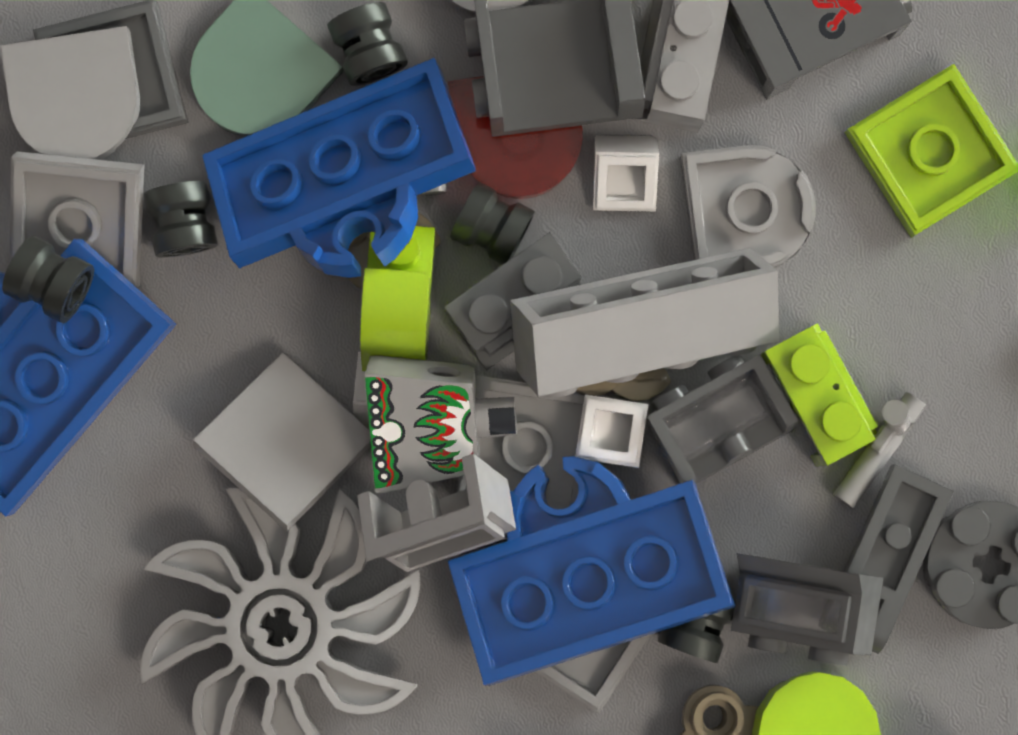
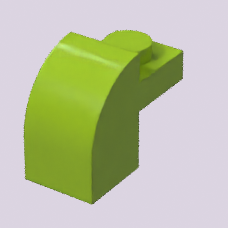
[360,226,435,371]

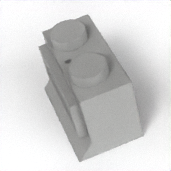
[632,0,729,133]
[357,454,516,572]

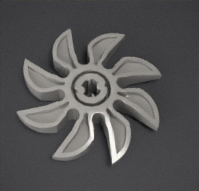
[140,488,421,735]

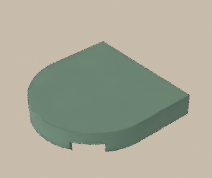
[190,0,344,136]

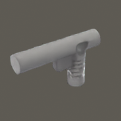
[832,392,926,509]

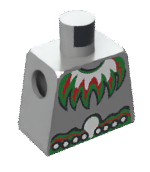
[365,356,517,493]

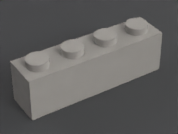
[510,248,779,397]

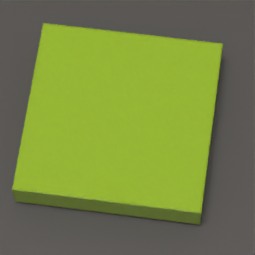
[844,64,1018,238]

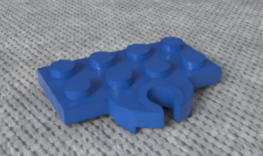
[202,57,476,278]
[0,239,177,517]
[448,456,735,686]

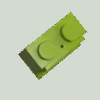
[760,323,878,467]

